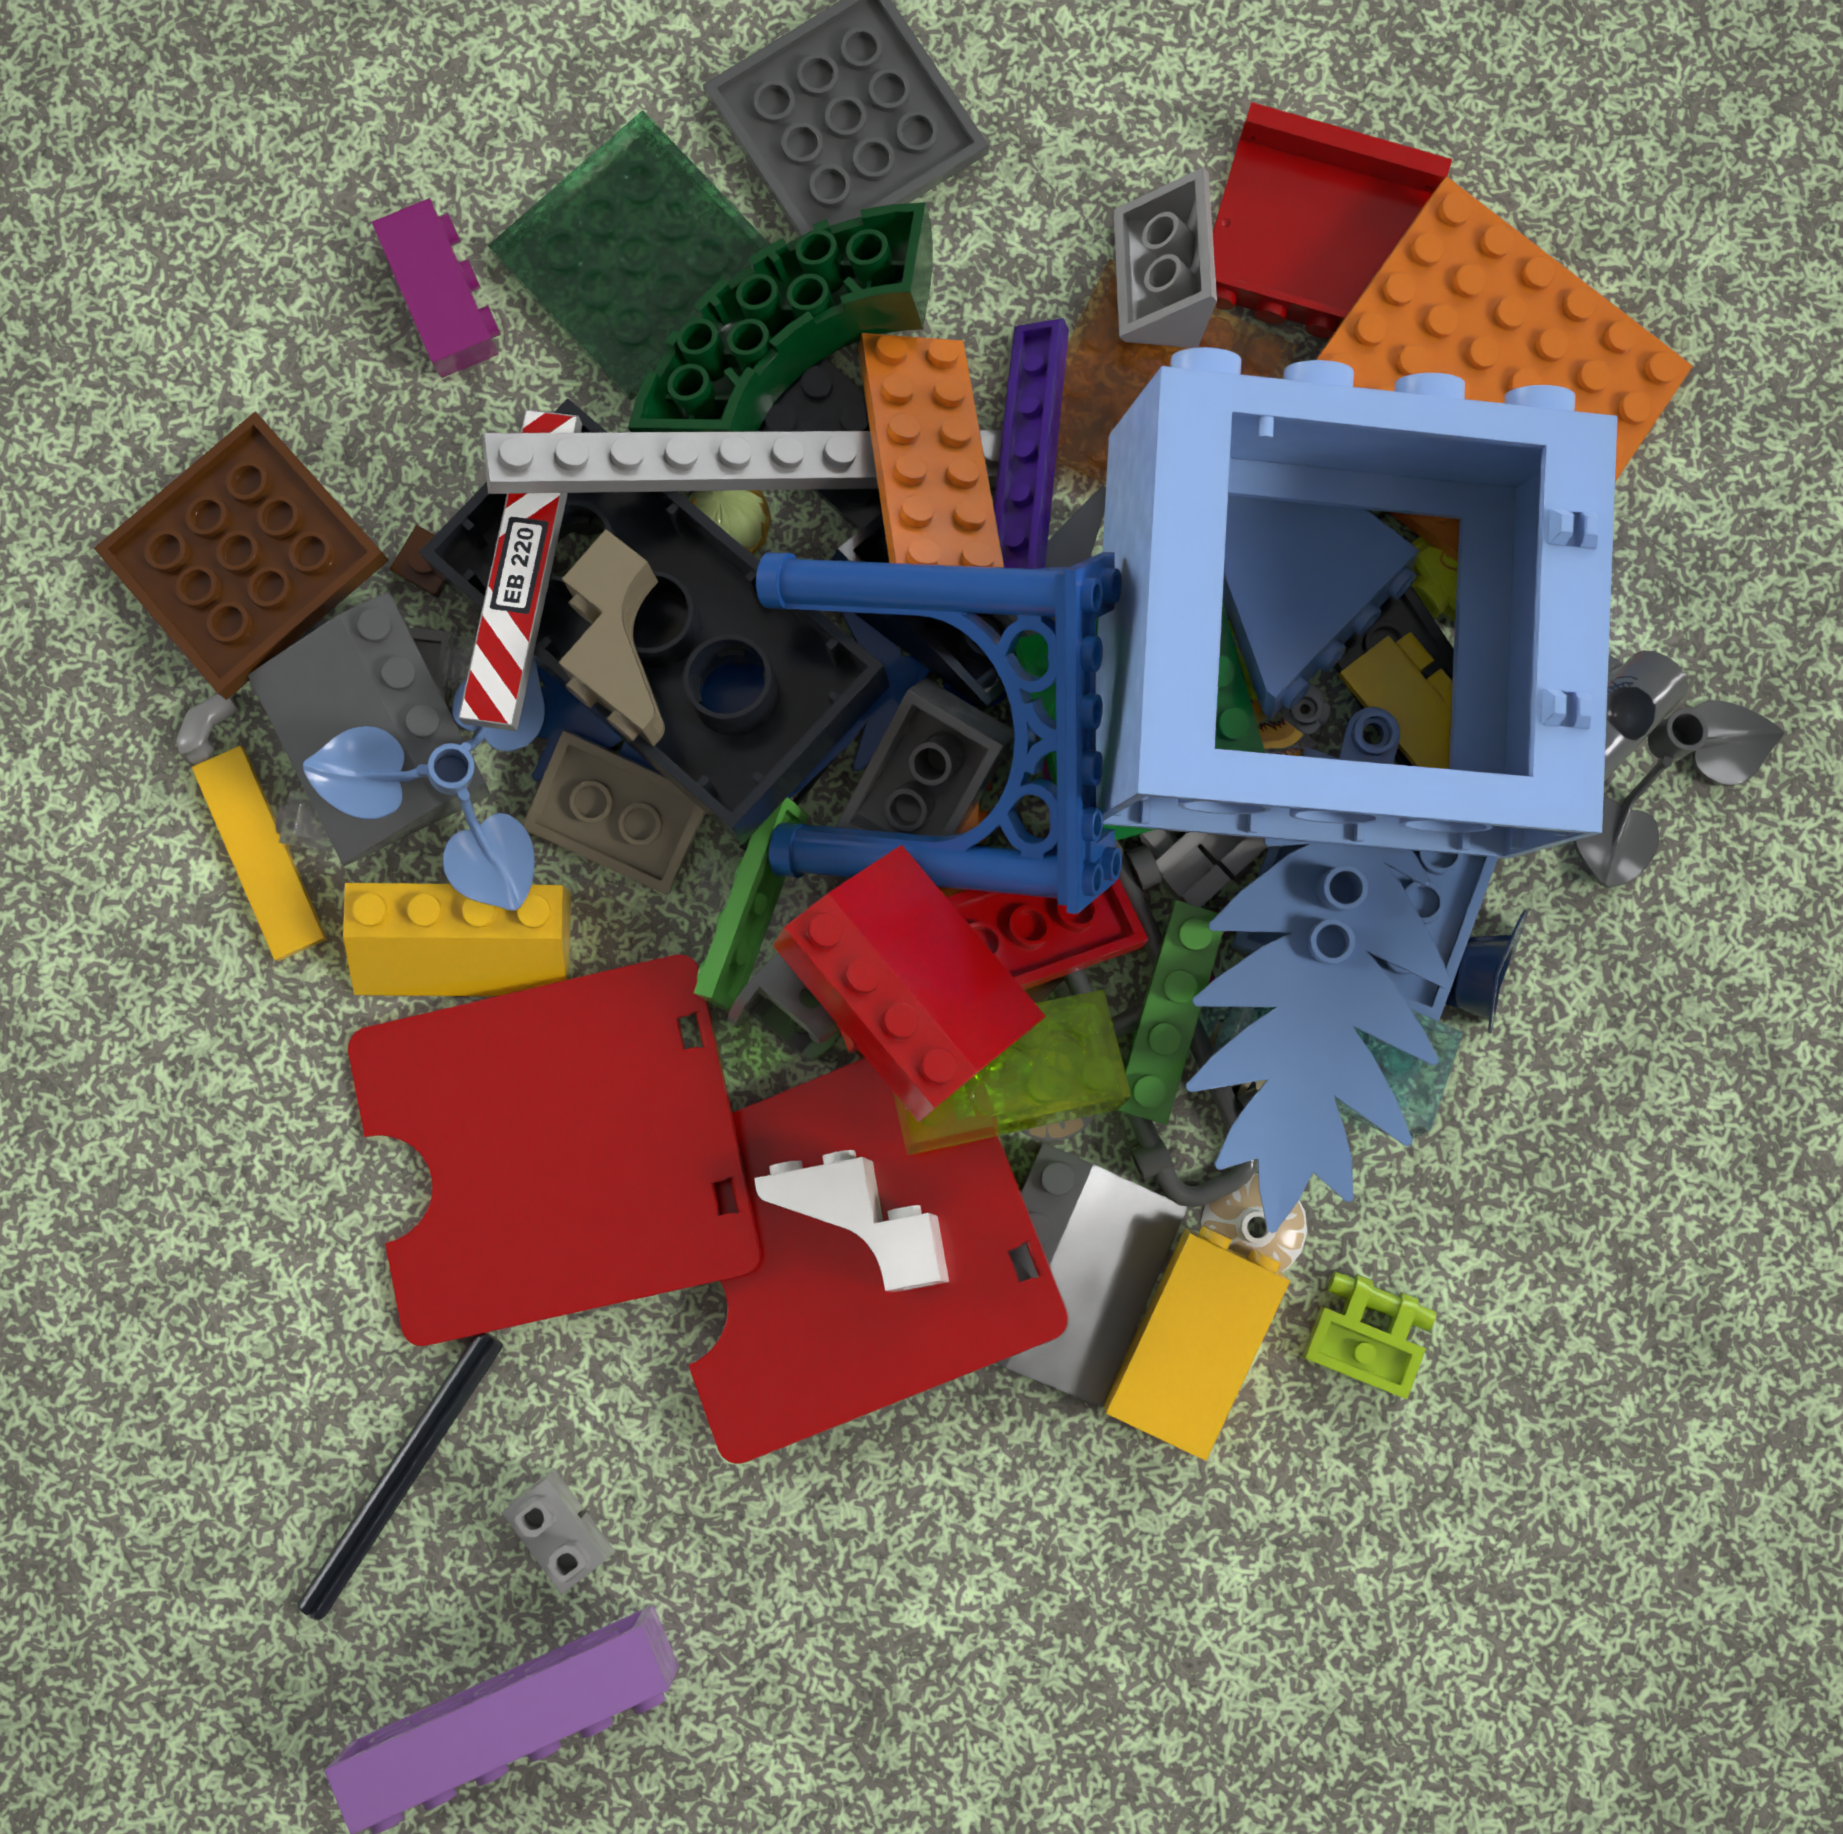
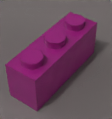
[371,198,501,378]

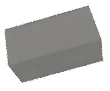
[1114,167,1217,348]

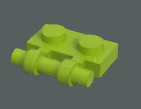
[1302,1271,1437,1399]

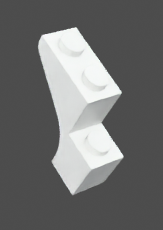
[754,1150,949,1292]

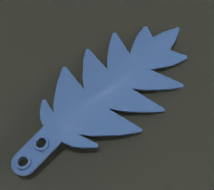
[1186,707,1452,1233]

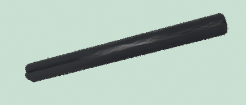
[298,1332,503,1621]

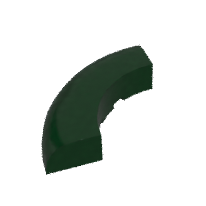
[628,202,933,432]

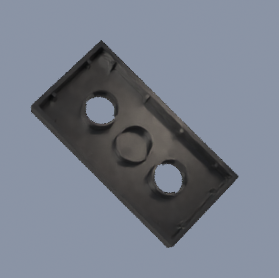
[418,398,890,845]

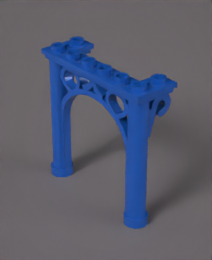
[756,552,1122,914]

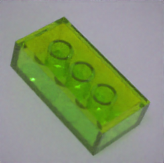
[893,989,1131,1155]

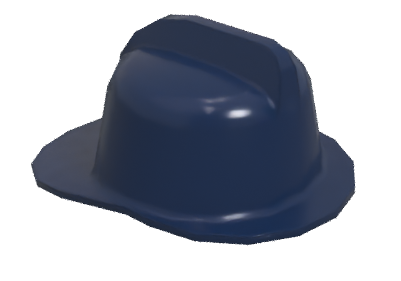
[1445,909,1528,1034]

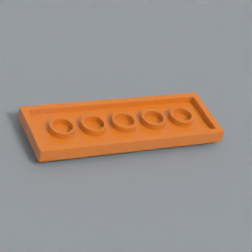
[858,333,1004,568]

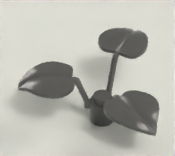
[1573,655,1785,888]

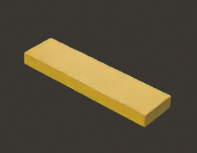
[192,745,328,961]

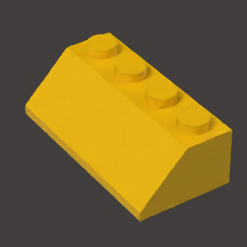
[343,883,571,997]

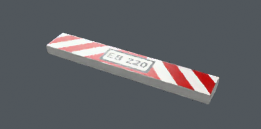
[459,409,582,731]

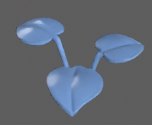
[303,659,545,911]

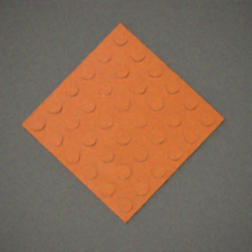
[1315,176,1693,562]

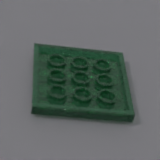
[488,110,770,401]

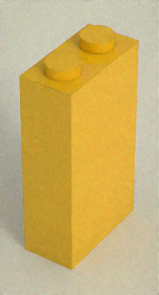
[1104,1225,1290,1461]

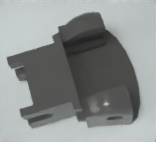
[727,952,840,1062]

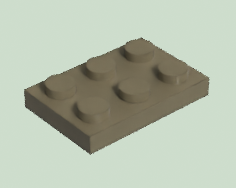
[522,730,705,895]

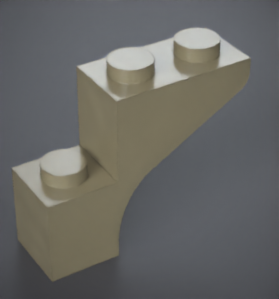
[559,529,665,747]

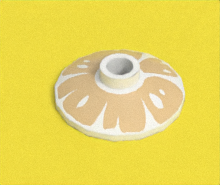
[1201,1173,1307,1272]

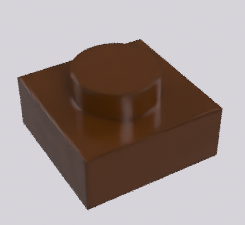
[390,524,446,598]

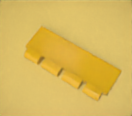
[1338,632,1453,769]

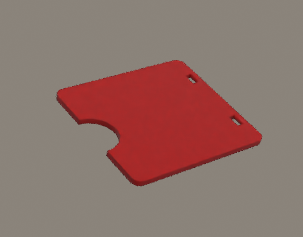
[348,954,761,1346]
[688,1058,1069,1464]

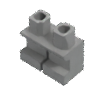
[1137,830,1268,907]
[502,1468,616,1595]

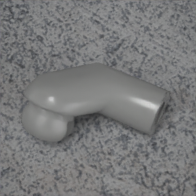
[176,693,240,764]

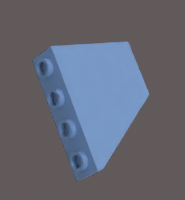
[1222,495,1419,719]

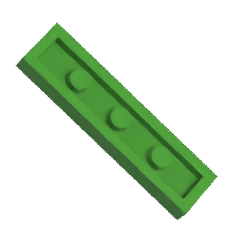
[694,797,809,1011]
[1112,900,1223,1125]

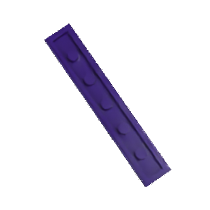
[994,318,1069,569]

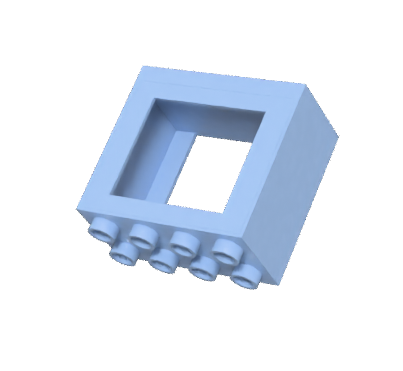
[1096,347,1617,859]

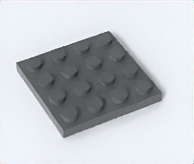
[703,0,989,237]

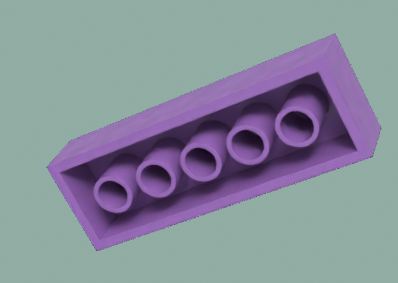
[324,1605,679,1834]

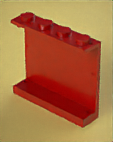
[1213,102,1452,339]

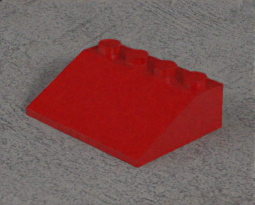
[773,845,1046,1122]

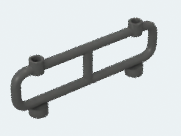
[1063,841,1258,1208]

